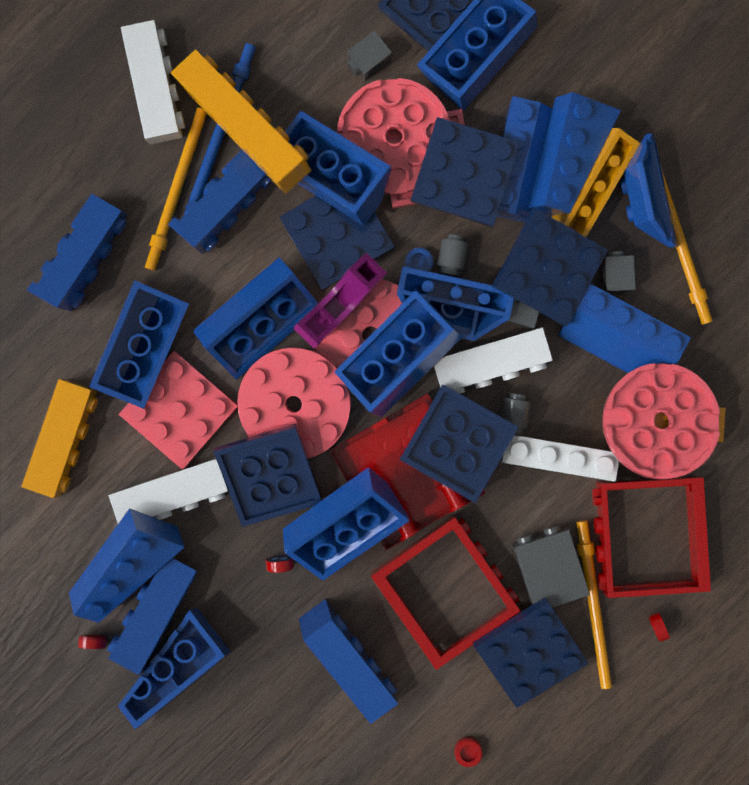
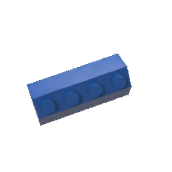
[417,0,538,111]
[497,96,552,223]
[285,111,392,226]
[193,257,319,380]
[90,280,189,409]
[557,284,691,373]
[334,290,463,417]
[283,467,410,581]

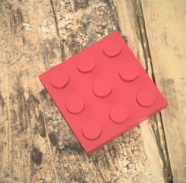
[119,351,238,470]

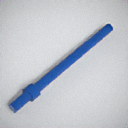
[188,43,256,203]

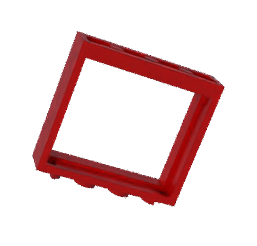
[592,475,711,598]
[371,515,520,670]

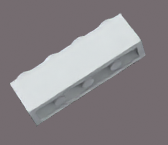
[121,20,185,145]
[434,328,553,394]
[500,435,619,482]
[108,459,228,523]

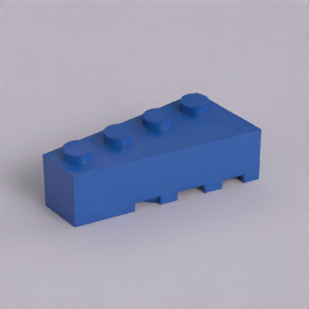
[528,92,621,216]
[168,150,273,254]
[27,194,127,312]
[69,508,185,623]
[107,558,197,675]
[298,599,398,724]
[118,608,231,729]

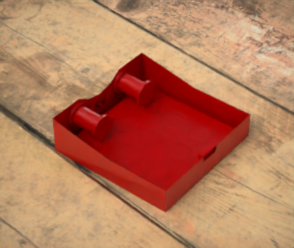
[329,393,486,550]

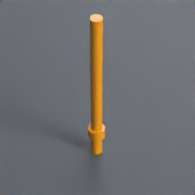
[144,107,207,271]
[661,167,713,325]
[576,520,612,689]

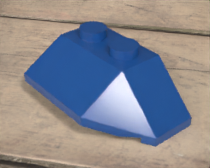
[620,133,678,248]
[397,266,514,341]

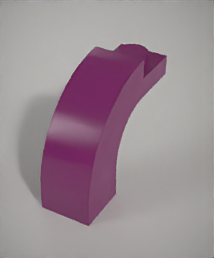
[294,253,387,349]

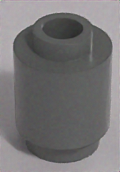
[437,234,470,277]
[501,393,532,435]

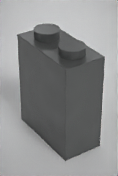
[511,525,590,607]

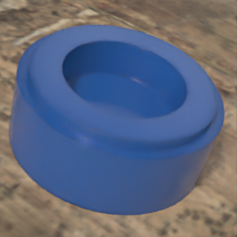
[405,248,433,272]

